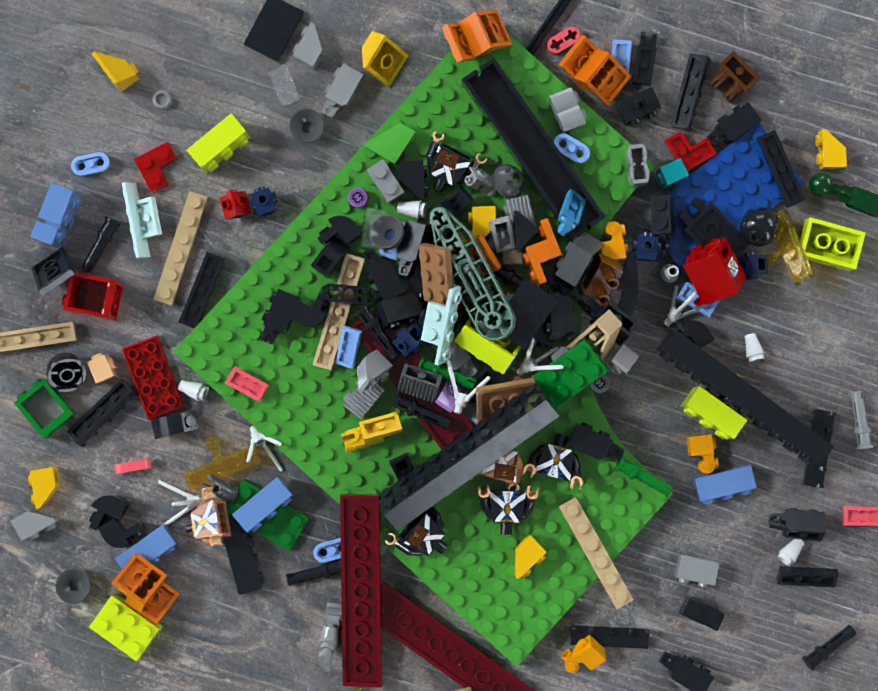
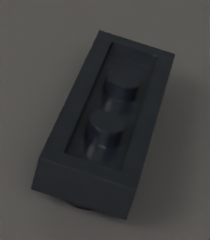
[776,566,839,587]

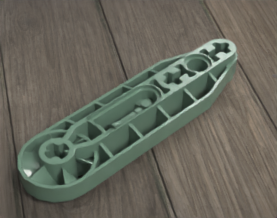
[430,207,516,341]

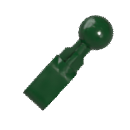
[809,172,878,218]

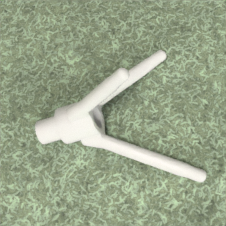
[663,286,698,327]
[516,338,564,376]
[447,360,490,415]
[246,426,283,471]
[158,480,203,525]

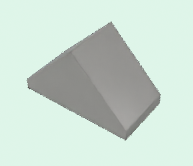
[489,215,516,253]

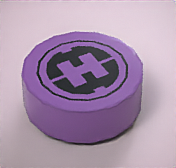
[348,188,368,208]

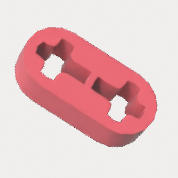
[547,27,580,55]
[114,458,152,474]

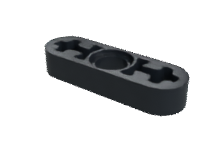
[320,283,378,305]

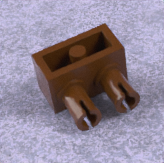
[709,51,761,104]
[581,253,623,306]

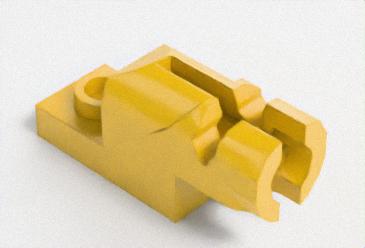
[341,412,402,453]

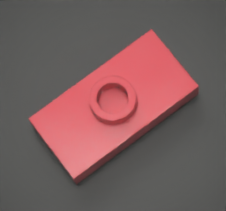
[225,366,269,402]
[842,506,878,526]

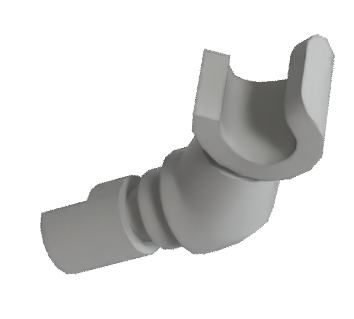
[318,603,342,672]

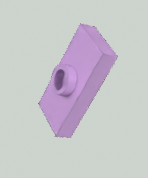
[435,380,465,413]

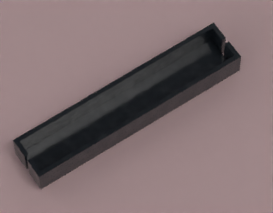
[461,57,605,241]
[656,331,834,466]
[379,382,559,531]

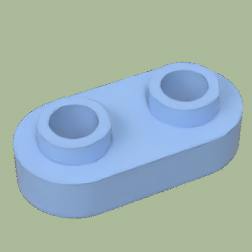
[554,134,590,164]
[71,152,110,176]
[313,538,341,562]

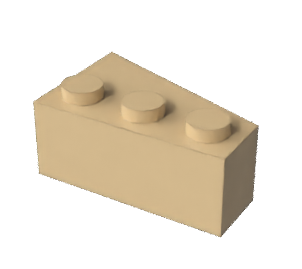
[566,310,622,363]

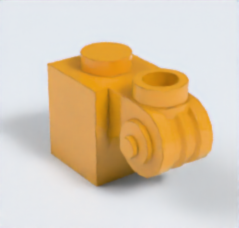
[600,221,629,261]
[686,434,719,474]
[561,635,606,673]

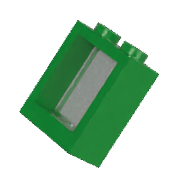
[14,378,77,439]

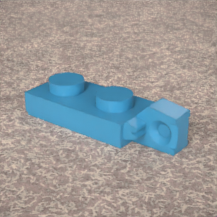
[557,189,586,236]

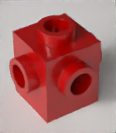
[219,189,251,220]

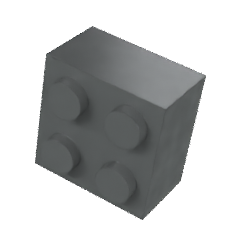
[555,232,604,287]

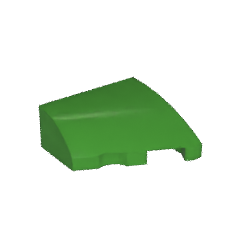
[364,123,416,165]

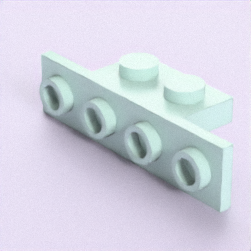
[122,182,162,258]
[421,286,462,365]

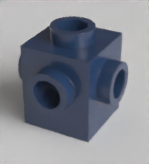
[249,186,278,218]
[632,232,661,262]
[737,252,768,280]
[392,322,423,357]

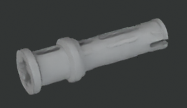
[850,391,874,450]

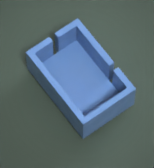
[30,183,82,249]

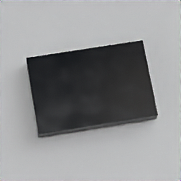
[244,0,304,63]
[31,247,75,296]
[493,278,558,349]

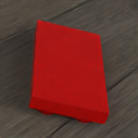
[122,335,185,421]

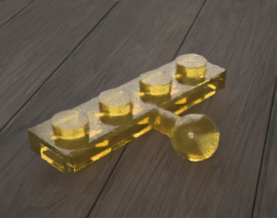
[765,209,814,285]
[183,435,262,491]

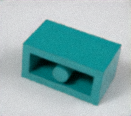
[654,158,689,191]

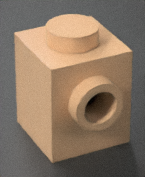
[87,353,117,384]

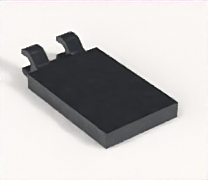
[676,197,750,258]

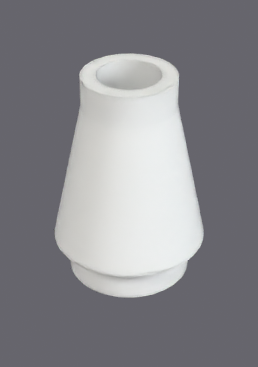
[397,200,427,219]
[660,264,679,283]
[744,333,765,363]
[178,380,209,401]
[778,539,805,566]

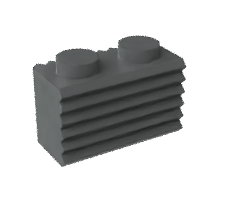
[397,364,443,403]

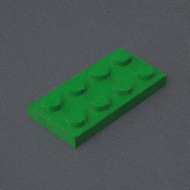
[530,338,609,408]
[227,479,310,551]

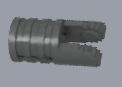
[200,474,238,503]

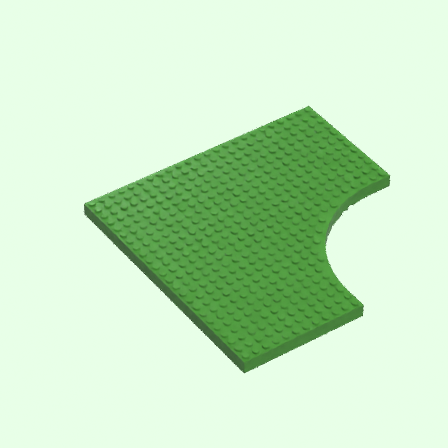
[173,34,673,667]

